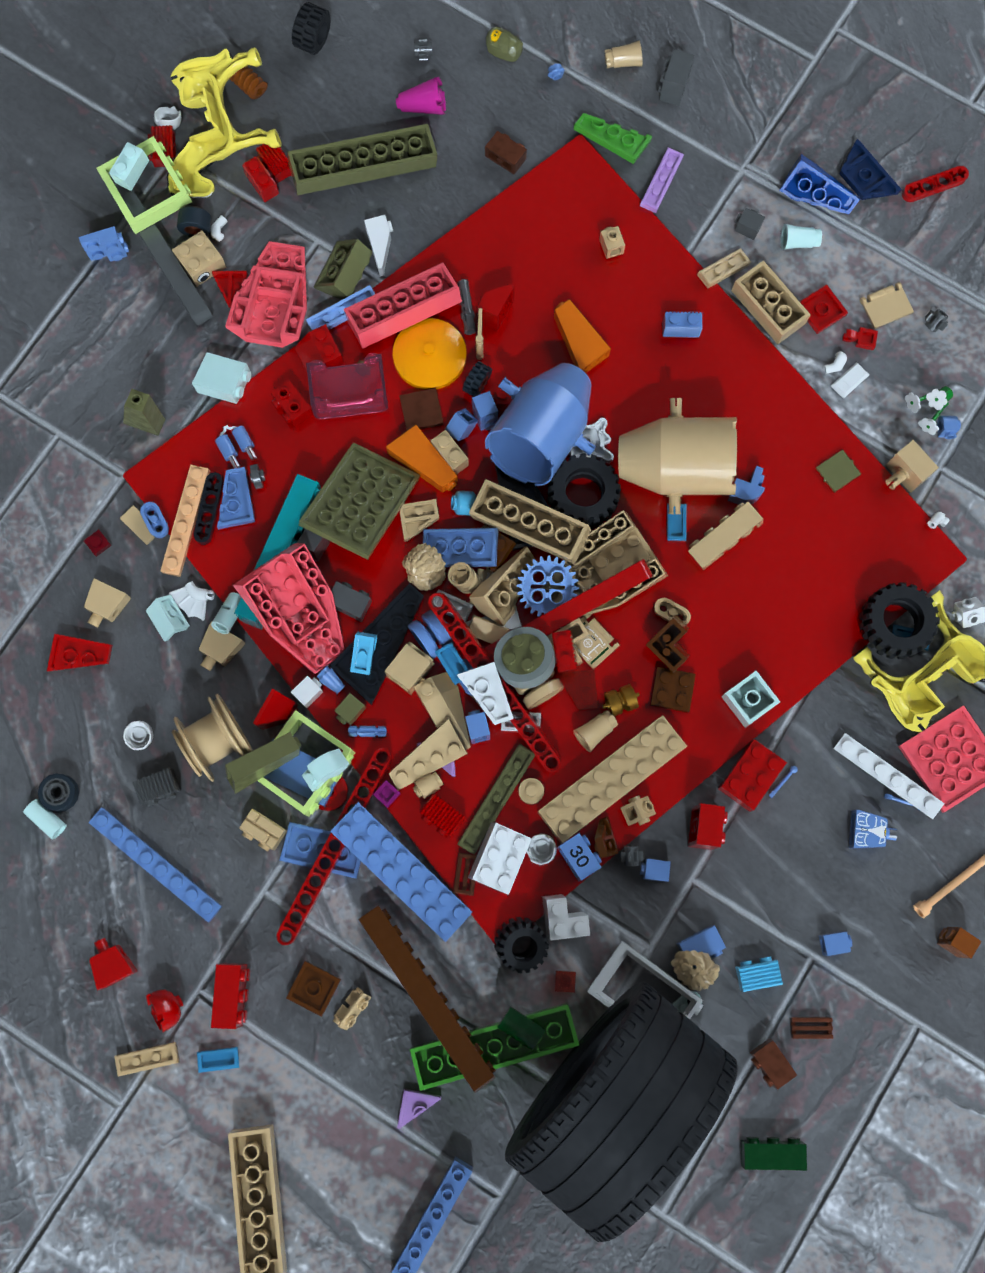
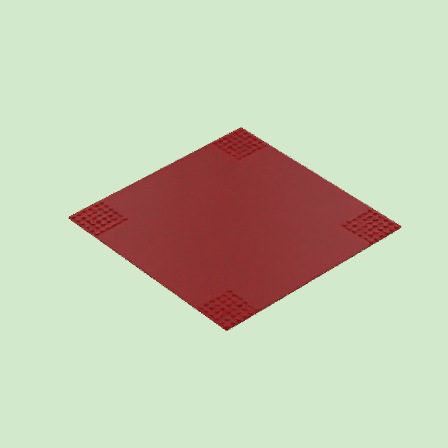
[123,135,967,945]

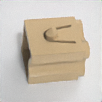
[385,642,434,695]

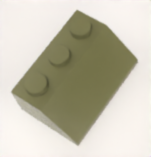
[314,239,373,299]

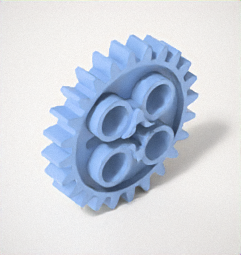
[516,556,579,617]

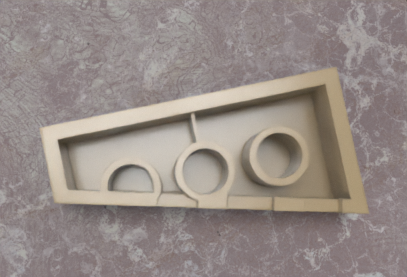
[688,502,763,570]

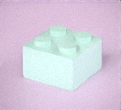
[722,671,780,728]

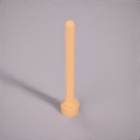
[913,854,985,918]

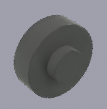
[250,464,266,490]

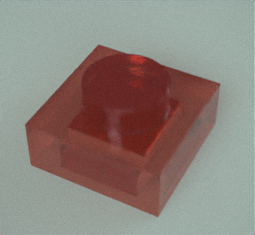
[555,970,576,993]

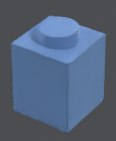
[445,408,478,441]
[640,859,671,882]
[819,931,852,956]

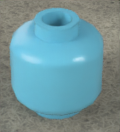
[451,491,476,516]

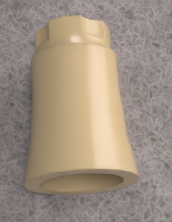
[605,40,642,68]
[573,710,618,752]

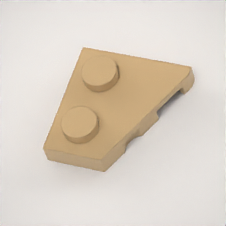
[399,499,439,542]

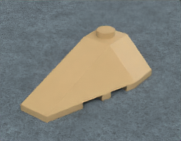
[469,547,536,626]
[414,672,471,750]

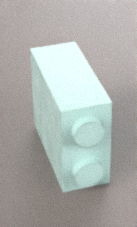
[192,352,251,404]

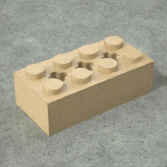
[731,260,810,345]

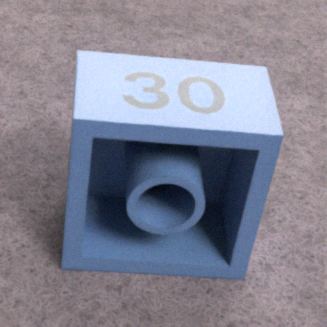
[557,833,602,882]

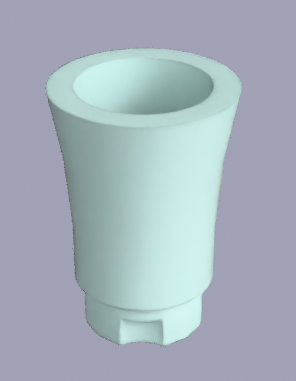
[780,224,822,250]

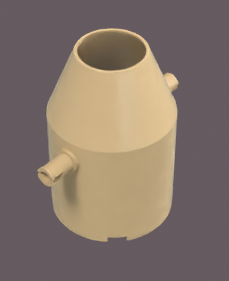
[618,398,737,515]

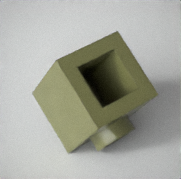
[334,693,366,726]

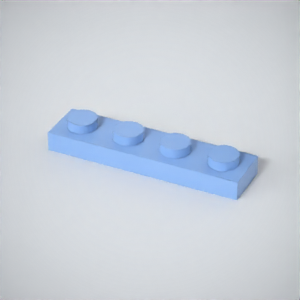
[306,285,375,331]

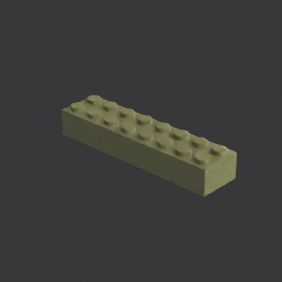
[287,124,438,196]

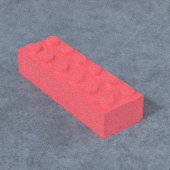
[344,263,462,348]

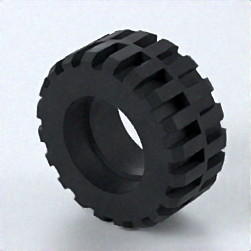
[547,454,621,529]
[859,582,940,659]

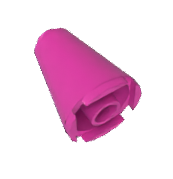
[396,77,446,115]

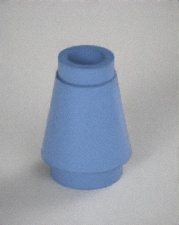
[317,666,345,694]

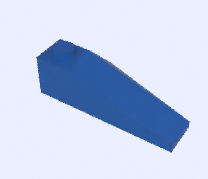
[779,154,860,215]

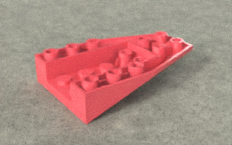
[233,543,345,674]

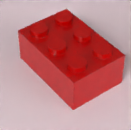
[718,739,787,812]
[688,803,728,850]
[211,963,250,1029]

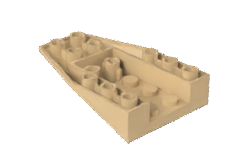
[539,510,669,617]

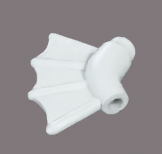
[169,581,215,621]

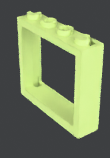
[96,136,192,234]
[258,710,355,817]

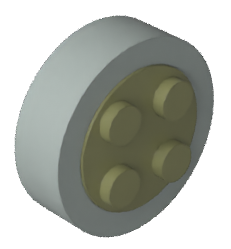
[494,627,556,689]

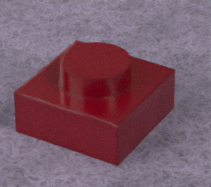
[83,529,112,557]

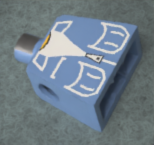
[849,810,898,849]

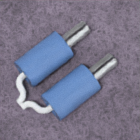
[215,425,257,469]

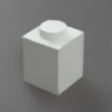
[291,676,323,708]

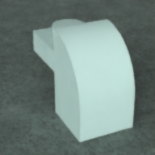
[302,748,350,792]

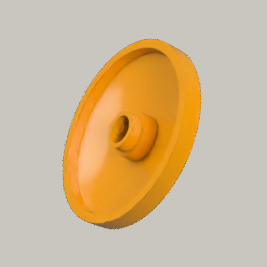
[393,318,467,390]

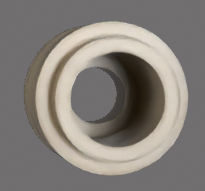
[413,772,443,799]

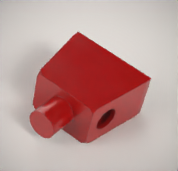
[89,938,138,991]

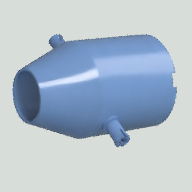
[485,363,596,486]

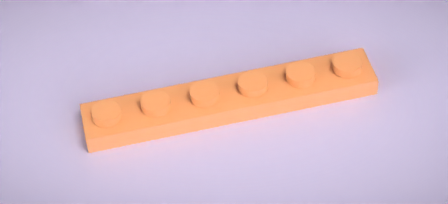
[161,465,210,577]

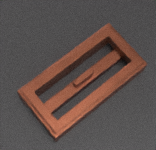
[454,853,477,896]
[791,1017,833,1039]

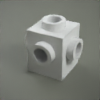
[952,597,985,628]

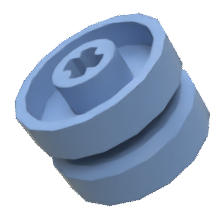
[408,610,454,659]

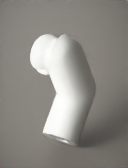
[211,215,228,242]
[823,351,847,374]
[927,512,950,529]

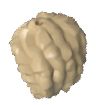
[402,543,446,591]
[671,950,720,991]

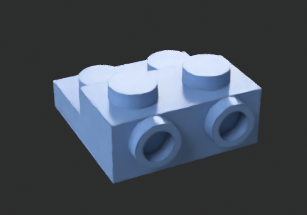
[79,226,129,262]

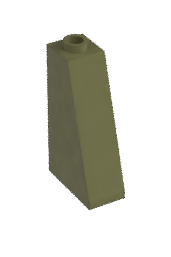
[123,389,166,436]
[225,732,301,794]

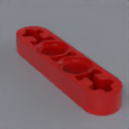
[902,166,969,202]

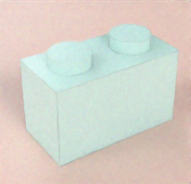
[109,142,149,191]

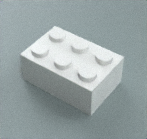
[468,822,532,895]

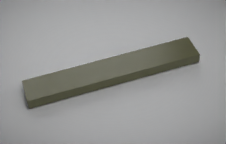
[457,744,535,855]

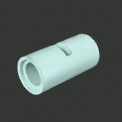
[211,592,241,634]
[23,799,67,840]

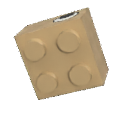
[172,231,226,287]

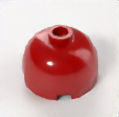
[146,989,183,1032]

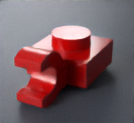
[842,327,878,350]

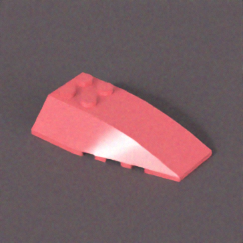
[225,241,307,348]

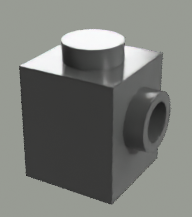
[735,208,765,240]

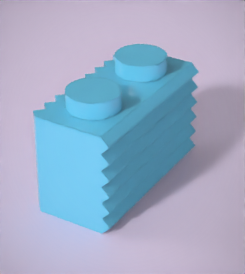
[735,956,783,992]

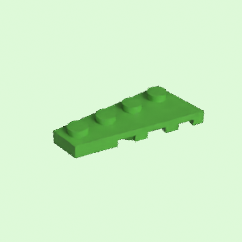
[573,113,652,164]

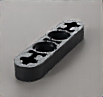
[194,472,224,545]

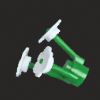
[905,386,953,435]

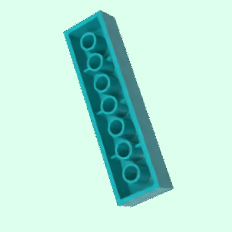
[234,474,321,630]

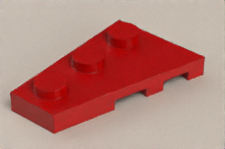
[47,634,113,671]

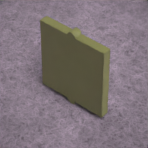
[816,450,861,493]

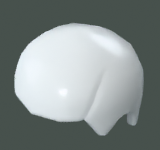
[154,106,182,130]
[123,721,154,750]
[527,834,557,865]

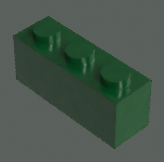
[741,1137,807,1171]

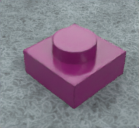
[373,780,401,808]

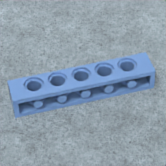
[391,1156,473,1273]

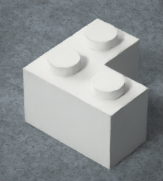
[542,894,590,941]

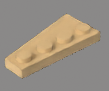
[389,718,467,790]

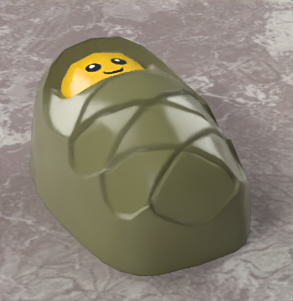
[486,27,523,62]

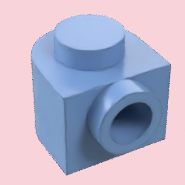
[937,416,961,439]

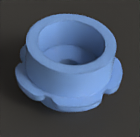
[548,64,565,80]

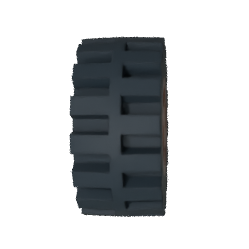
[462,361,492,397]

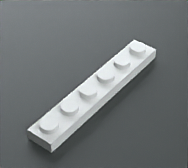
[833,733,945,819]

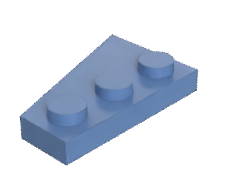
[217,467,255,529]

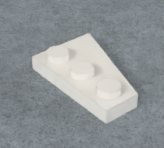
[457,662,514,725]

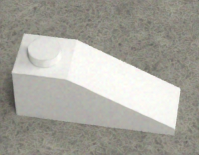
[364,215,393,277]

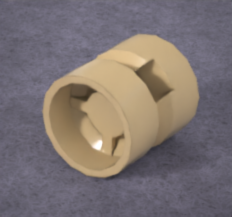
[448,562,480,594]

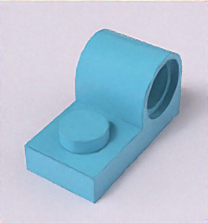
[350,632,377,675]

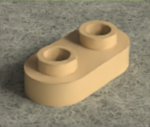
[654,598,691,625]

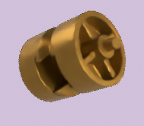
[602,684,640,716]

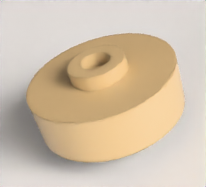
[518,778,544,804]

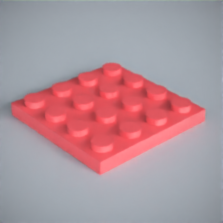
[898,705,985,813]

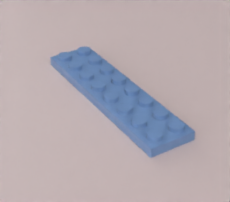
[330,802,472,942]

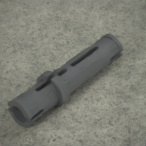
[457,279,476,335]

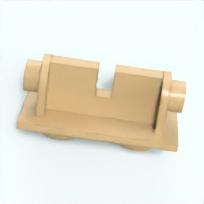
[333,987,371,1030]

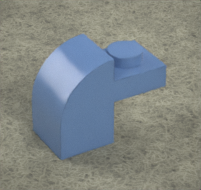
[728,466,765,504]

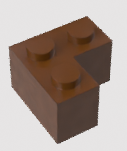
[646,615,690,672]

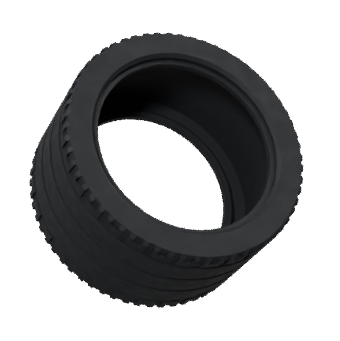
[505,982,738,1242]

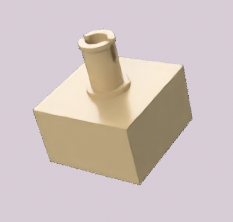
[885,440,939,493]

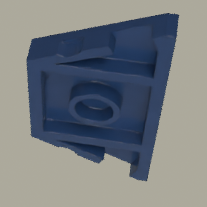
[839,139,902,200]

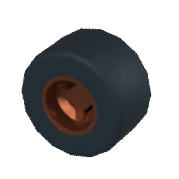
[177,206,211,237]

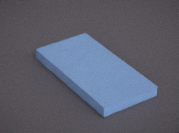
[423,528,498,567]
[264,738,337,807]
[280,822,361,879]

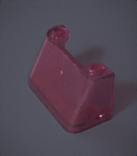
[306,353,388,419]

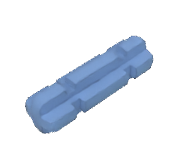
[348,726,387,737]

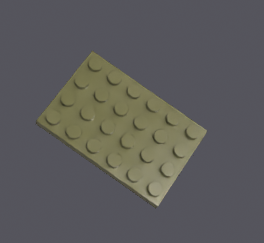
[299,443,420,560]

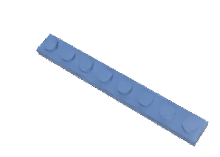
[89,807,223,922]

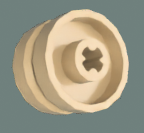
[514,670,564,710]

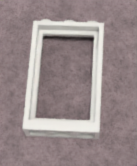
[587,941,703,1019]

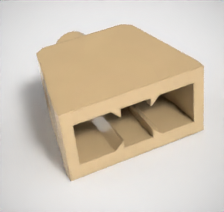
[84,579,131,628]
[199,621,245,671]

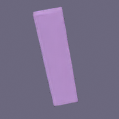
[640,147,684,213]

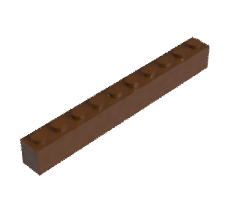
[358,905,496,1093]

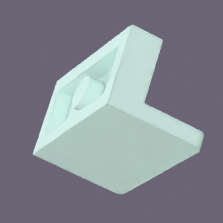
[146,595,190,641]

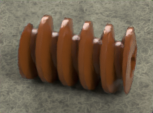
[230,66,268,100]

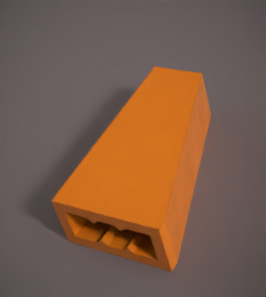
[554,299,611,373]
[386,425,458,493]

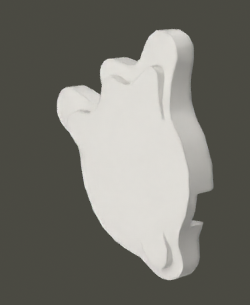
[569,418,614,463]

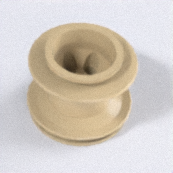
[172,694,253,782]

